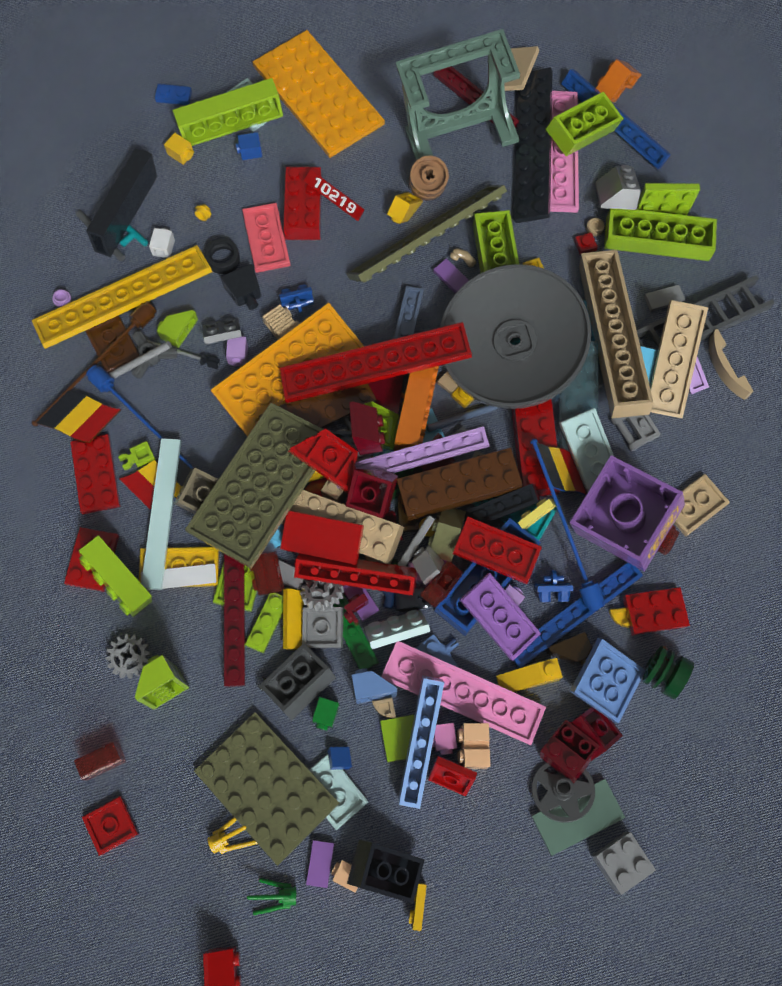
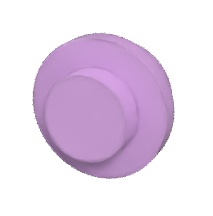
[52,289,71,307]

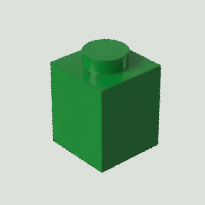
[312,697,340,731]

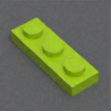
[245,591,283,654]

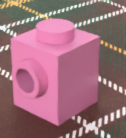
[432,723,457,755]

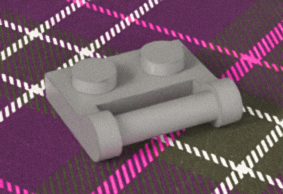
[611,415,661,452]

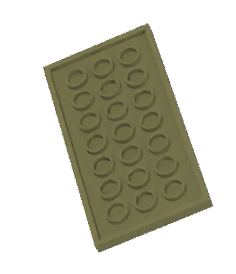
[185,403,324,569]

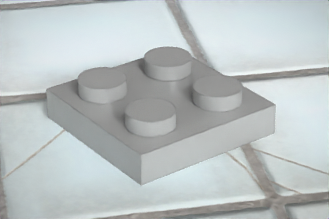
[302,607,344,648]

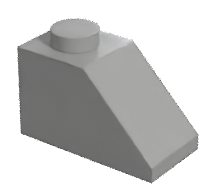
[412,545,444,585]

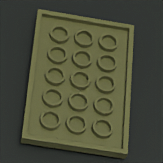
[194,712,340,866]

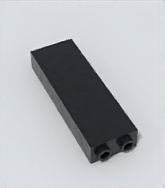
[86,148,157,258]

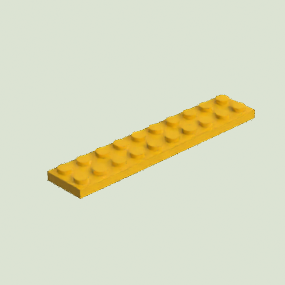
[31,245,212,349]

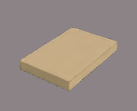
[504,46,539,91]
[674,474,730,537]

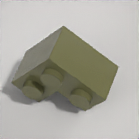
[428,508,466,562]

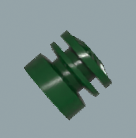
[642,645,694,700]

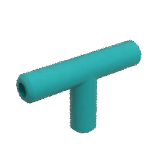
[119,225,149,247]

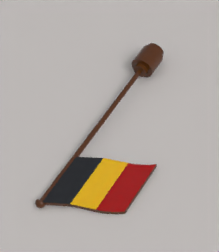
[32,301,157,443]

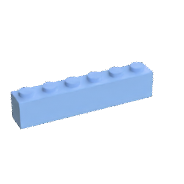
[398,675,444,809]

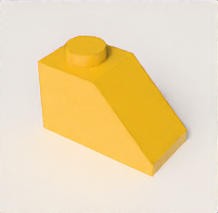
[387,192,423,224]

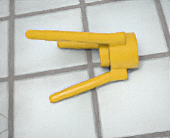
[207,817,258,854]

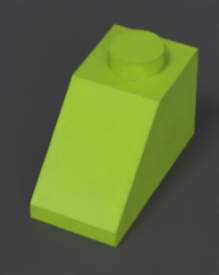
[157,310,198,348]

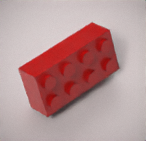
[284,167,322,240]

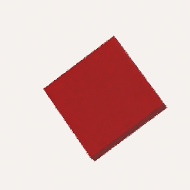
[428,756,477,796]
[82,796,139,856]

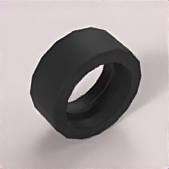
[205,238,240,274]

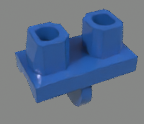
[279,284,314,313]
[535,570,573,602]

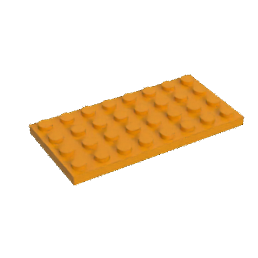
[252,30,385,158]
[211,303,364,437]

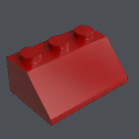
[203,946,241,986]

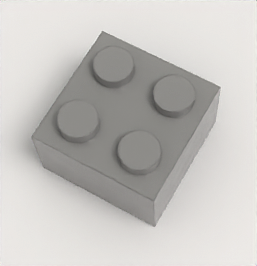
[591,832,656,895]

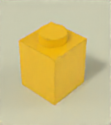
[164,133,194,165]

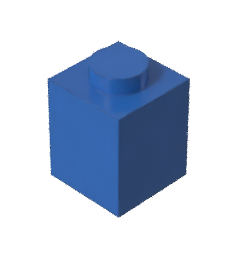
[236,132,262,160]

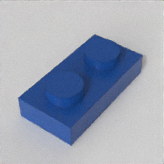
[155,84,192,105]

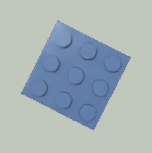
[570,638,645,723]

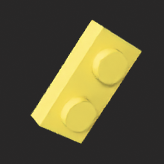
[518,498,556,529]

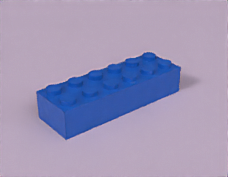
[434,518,541,636]

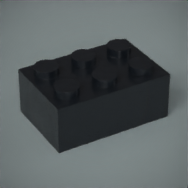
[347,839,425,904]

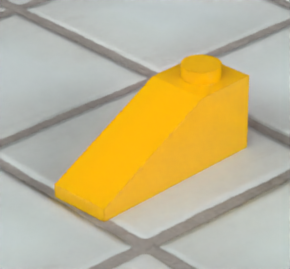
[496,658,563,692]

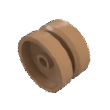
[409,156,449,201]

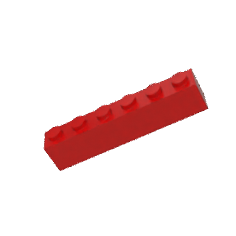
[294,553,417,596]

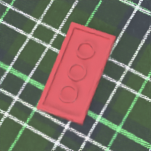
[242,203,291,273]

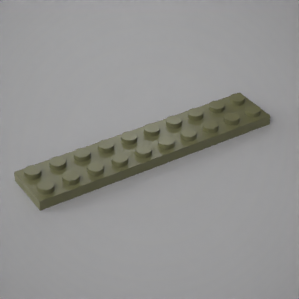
[346,185,507,283]

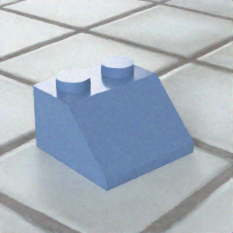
[352,669,397,704]

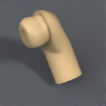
[450,248,476,268]

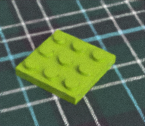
[637,183,700,215]

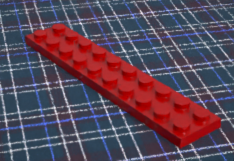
[280,322,472,403]

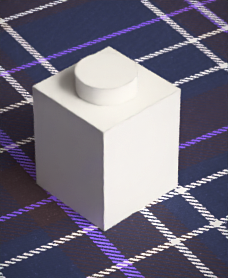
[149,228,175,258]

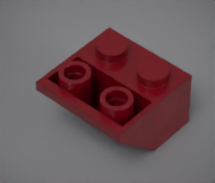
[540,720,600,784]

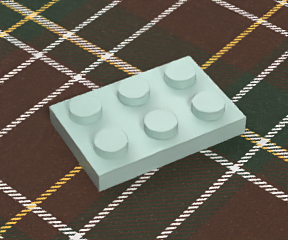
[364,610,430,649]

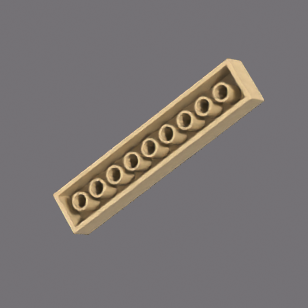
[579,250,654,418]

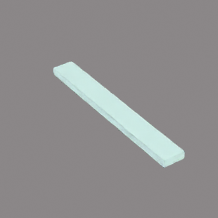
[141,438,181,590]

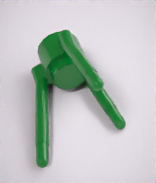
[246,878,296,915]

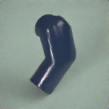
[378,590,395,609]

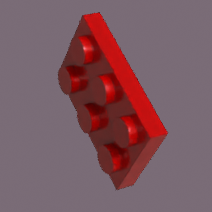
[64,527,119,592]
[623,587,690,635]

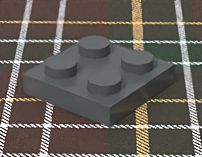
[203,317,242,344]

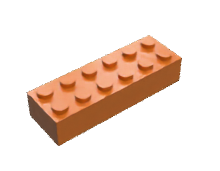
[394,366,439,451]

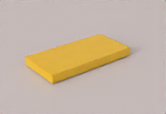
[139,547,219,587]

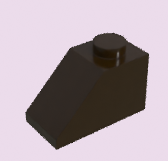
[546,632,593,665]

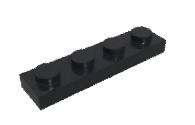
[465,484,540,524]

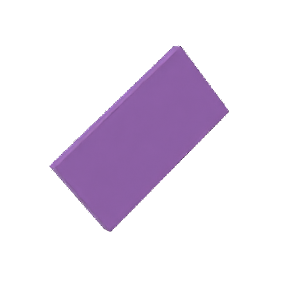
[459,573,541,661]

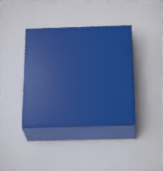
[328,747,352,770]

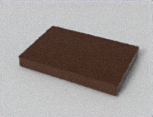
[85,315,139,374]

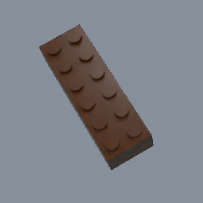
[397,448,522,521]

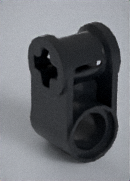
[394,588,432,611]

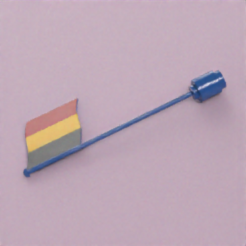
[86,365,194,510]
[530,439,604,611]

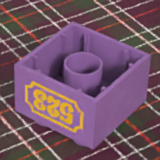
[570,455,685,572]

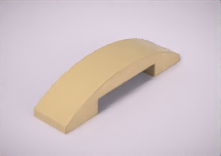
[709,329,753,400]

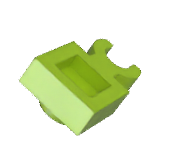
[118,441,156,470]

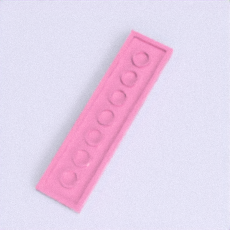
[550,91,579,213]
[381,641,546,745]

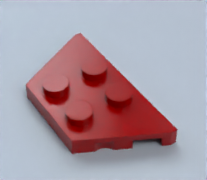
[288,429,358,494]

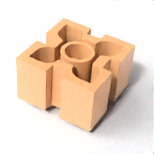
[457,723,490,769]

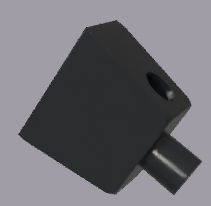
[221,264,261,310]

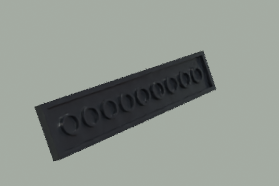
[514,67,553,223]

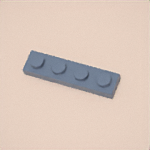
[394,286,424,339]

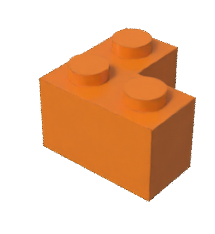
[596,59,642,102]

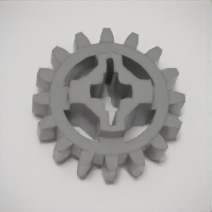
[300,580,344,611]
[106,634,152,679]

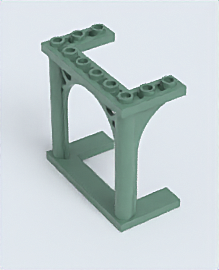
[396,29,520,161]

